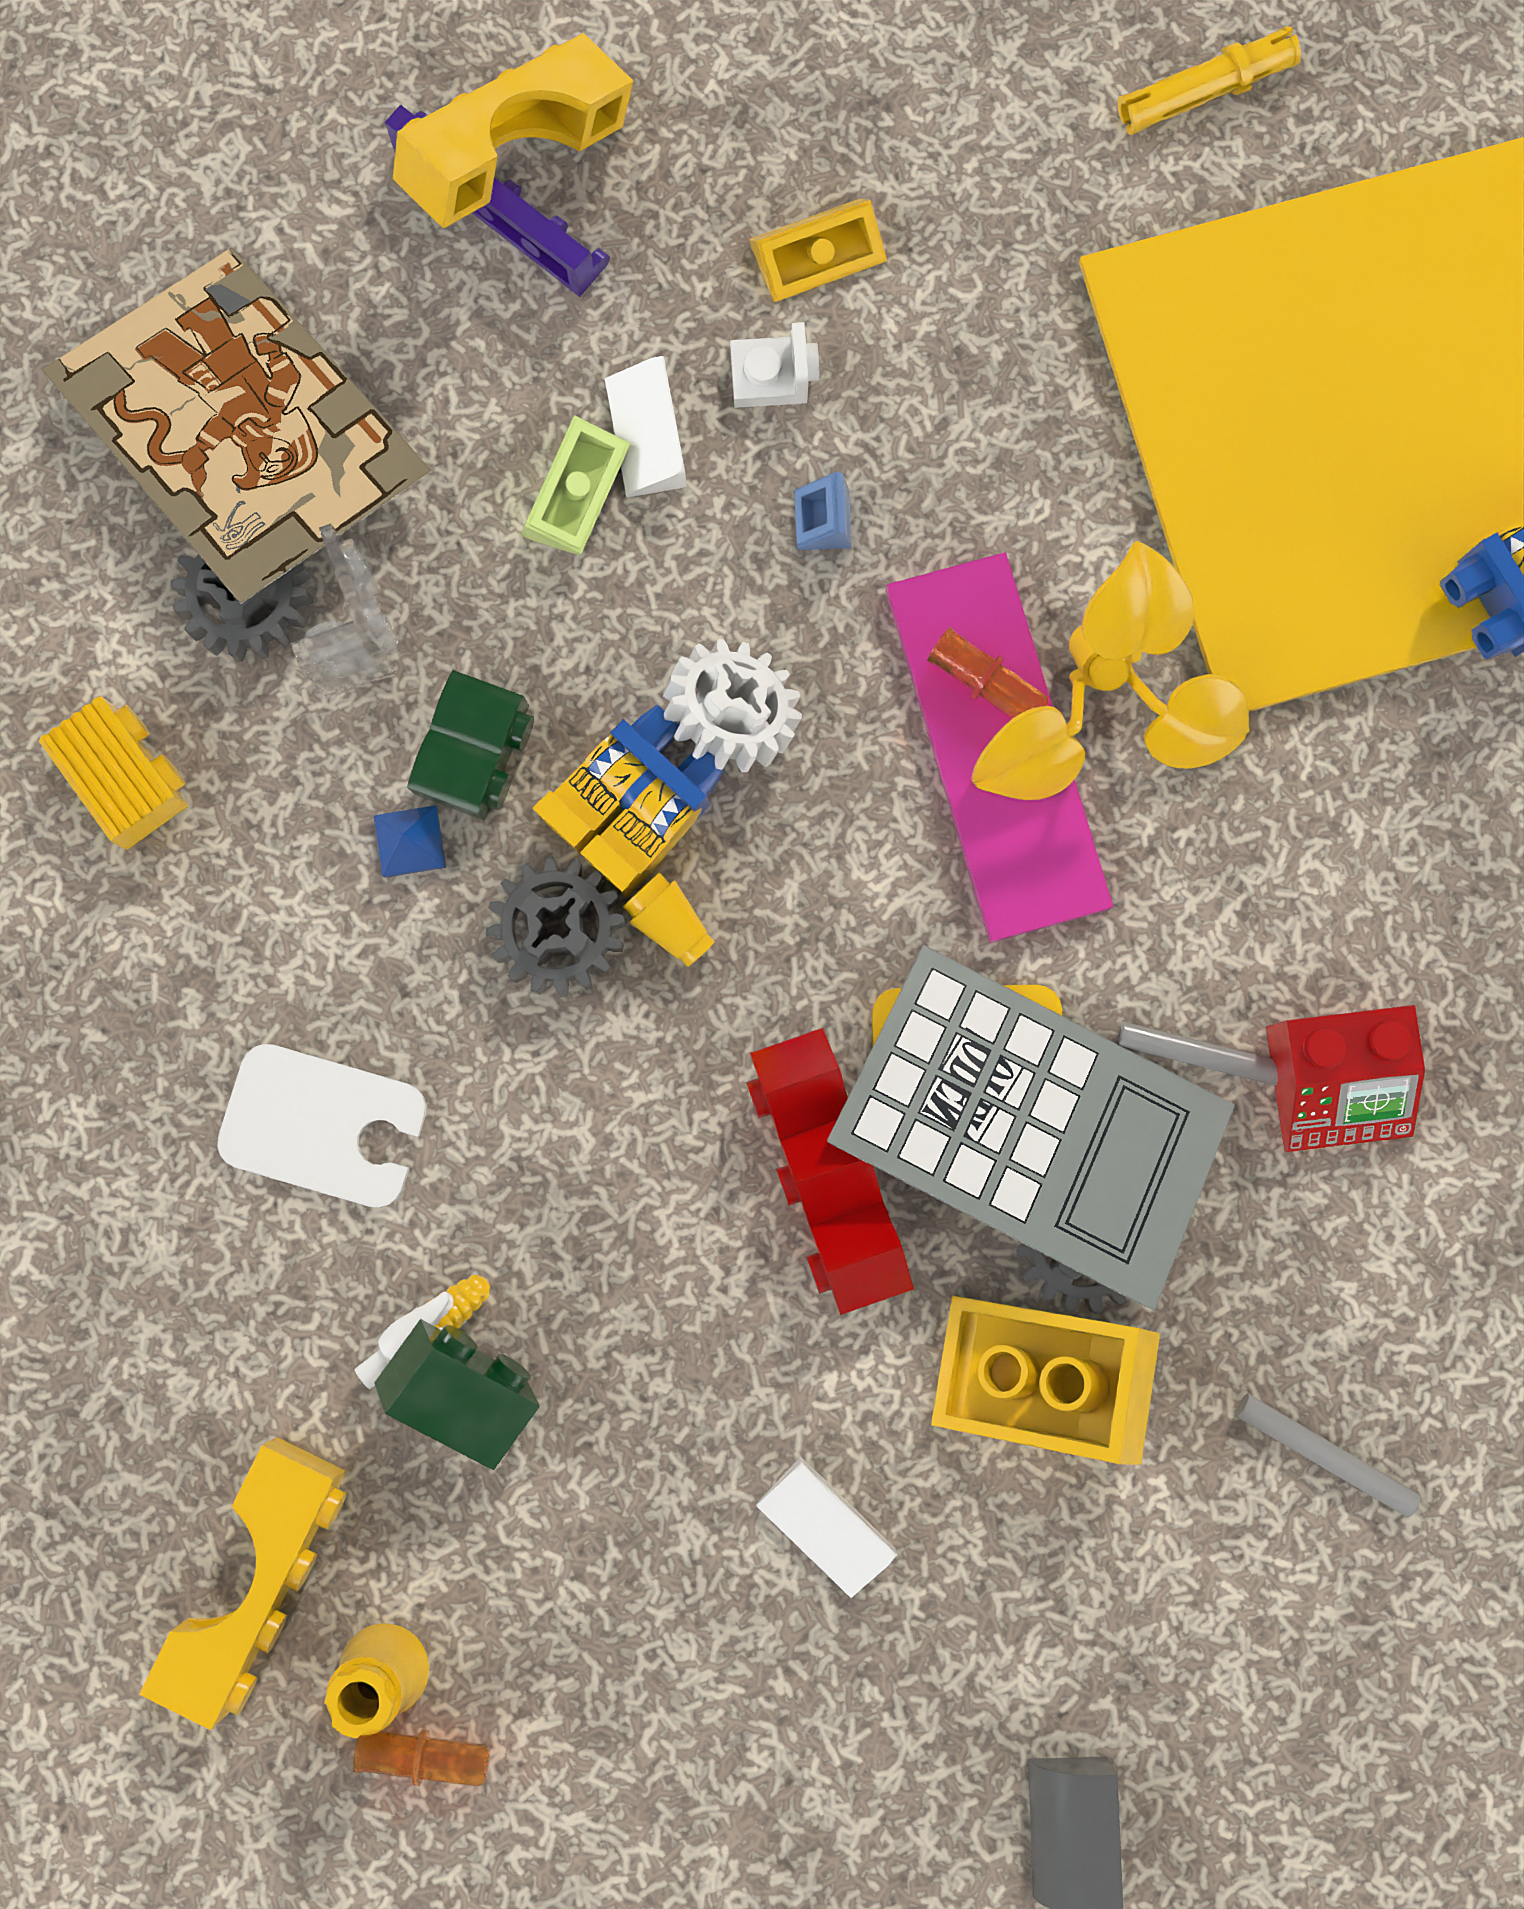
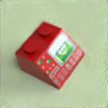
[1266,1005,1425,1152]

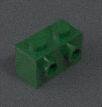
[374,1319,540,1471]

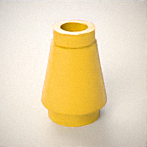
[622,872,715,967]

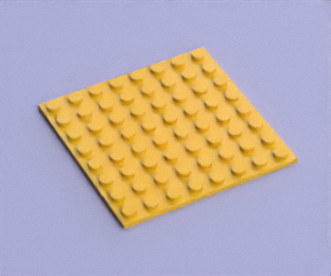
[1079,137,1524,712]

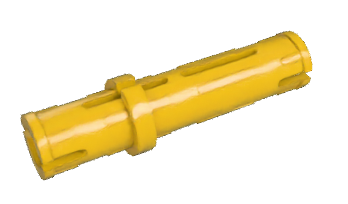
[1117,25,1301,135]

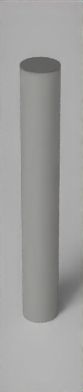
[1117,1022,1278,1086]
[1235,1394,1421,1518]

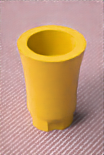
[324,1623,429,1738]

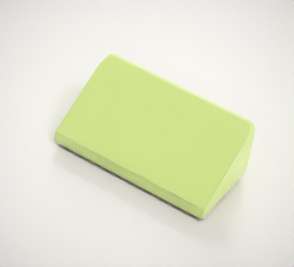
[520,415,631,556]

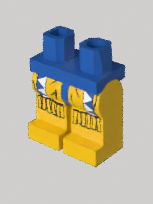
[1440,518,1524,659]
[532,705,725,899]

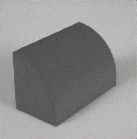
[1028,1757,1123,1909]

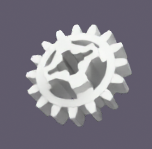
[663,639,802,772]

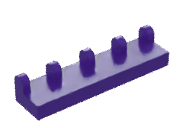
[385,104,610,297]

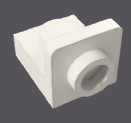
[730,322,819,408]

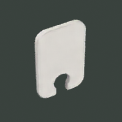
[217,1044,427,1208]

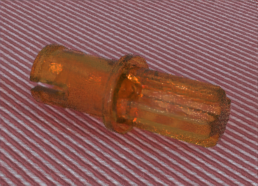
[927,627,1049,718]
[353,1729,490,1787]

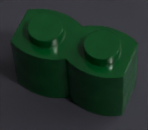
[407,670,534,821]

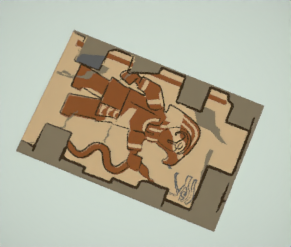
[42,247,432,604]

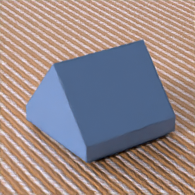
[795,472,852,550]

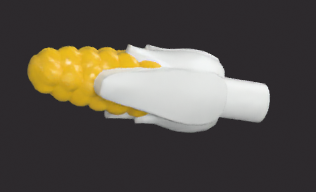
[354,1275,490,1389]

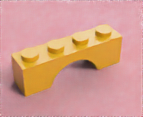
[392,33,634,229]
[139,1437,347,1730]

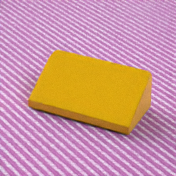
[749,198,887,302]

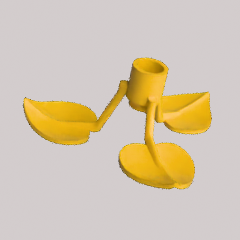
[971,541,1250,800]

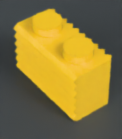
[38,696,189,850]

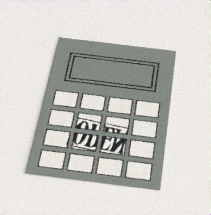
[827,945,1235,1311]

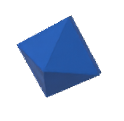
[374,805,446,878]

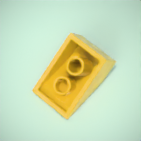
[931,1296,1160,1465]

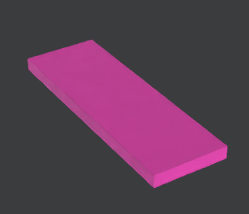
[885,552,1113,944]

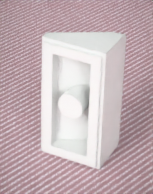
[605,356,687,498]
[756,1456,898,1598]

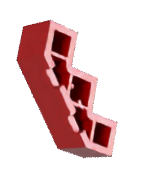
[746,1028,914,1315]

